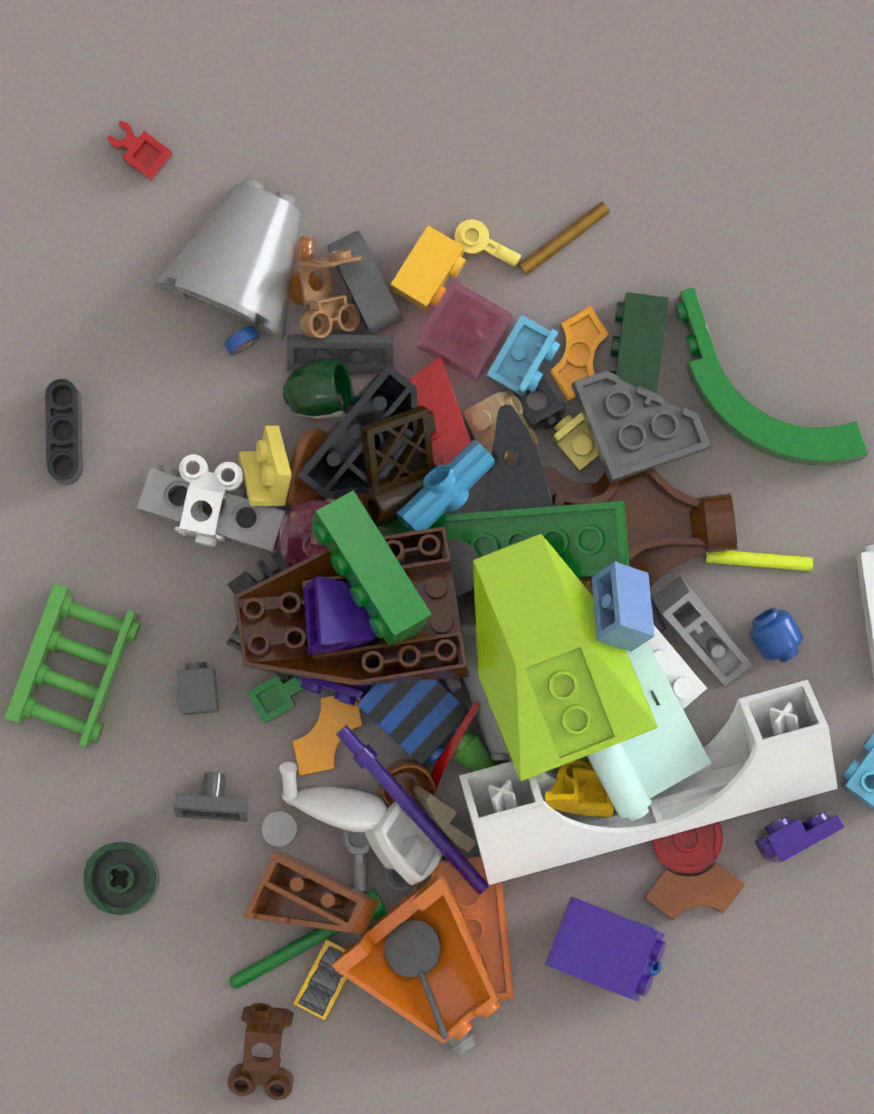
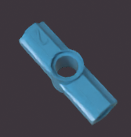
[397,440,495,532]

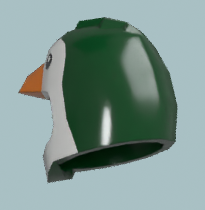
[283,359,356,423]

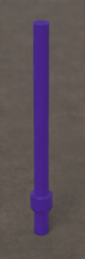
[336,725,489,894]

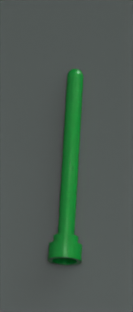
[229,888,388,989]

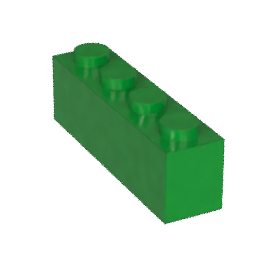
[311,490,432,645]

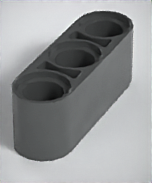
[327,230,403,335]

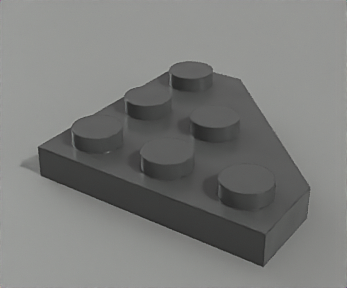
[571,370,711,483]

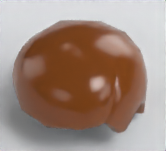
[379,759,435,808]

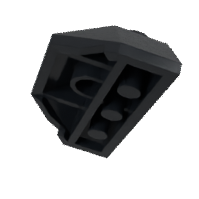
[297,364,418,498]

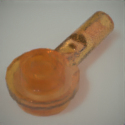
[288,236,322,306]

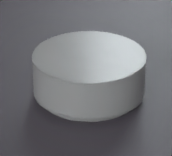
[261,811,298,847]

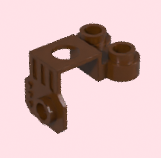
[228,1003,294,1100]

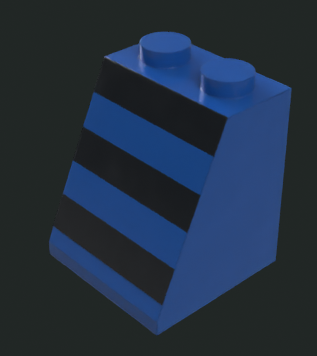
[357,679,469,765]

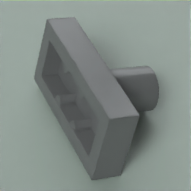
[174,772,249,822]

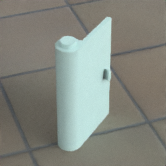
[587,642,712,821]

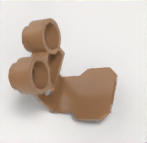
[298,249,362,338]

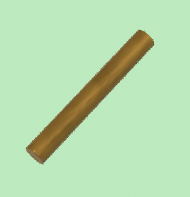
[518,202,610,276]

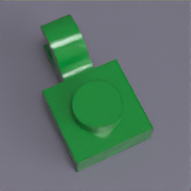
[247,675,304,724]

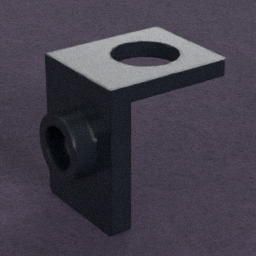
[514,377,566,430]

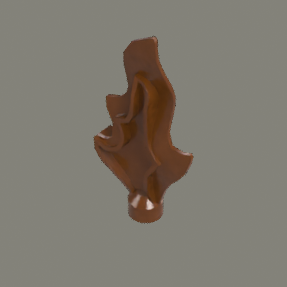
[543,466,737,596]

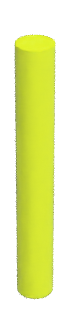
[705,551,813,571]

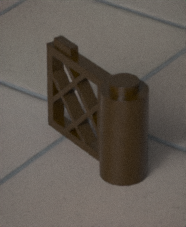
[361,405,436,527]

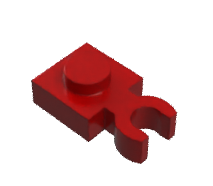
[107,121,173,181]

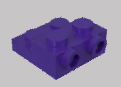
[755,812,845,863]

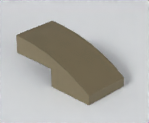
[413,785,476,853]

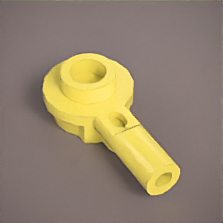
[454,219,521,267]

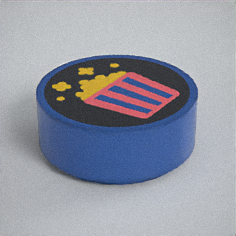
[224,325,260,356]

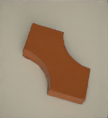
[644,863,745,920]

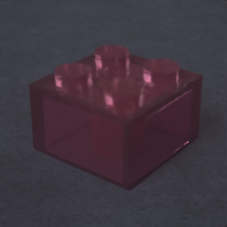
[416,279,514,382]

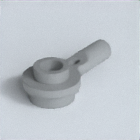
[341,830,372,891]

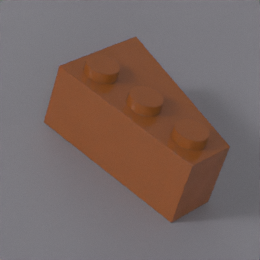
[243,852,380,934]

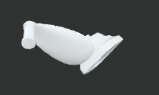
[279,762,443,885]

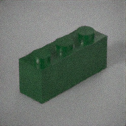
[609,292,669,394]

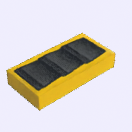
[293,939,347,1020]

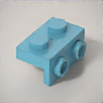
[486,315,561,398]

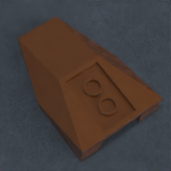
[234,526,469,686]

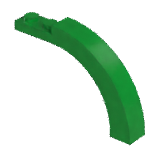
[675,287,868,465]

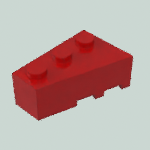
[409,356,471,468]

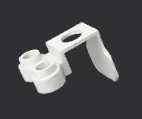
[175,454,244,547]

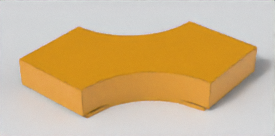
[549,305,609,402]
[293,695,363,776]

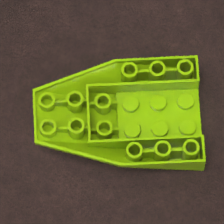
[473,534,658,781]

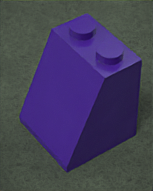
[545,896,666,1002]

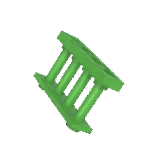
[4,583,141,748]

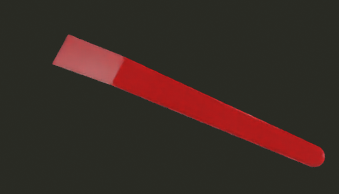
[431,702,479,796]

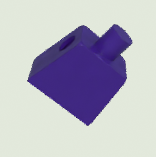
[304,577,375,654]

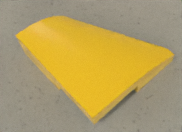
[545,756,614,817]

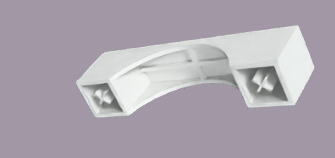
[459,680,838,885]

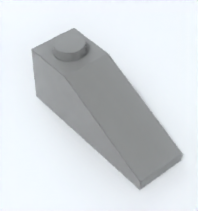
[653,576,753,687]

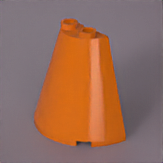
[332,874,500,1044]

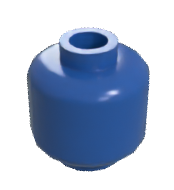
[750,607,803,662]

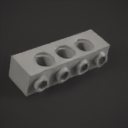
[137,465,287,554]

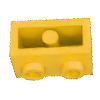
[391,225,466,313]

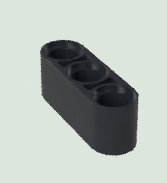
[45,379,83,485]

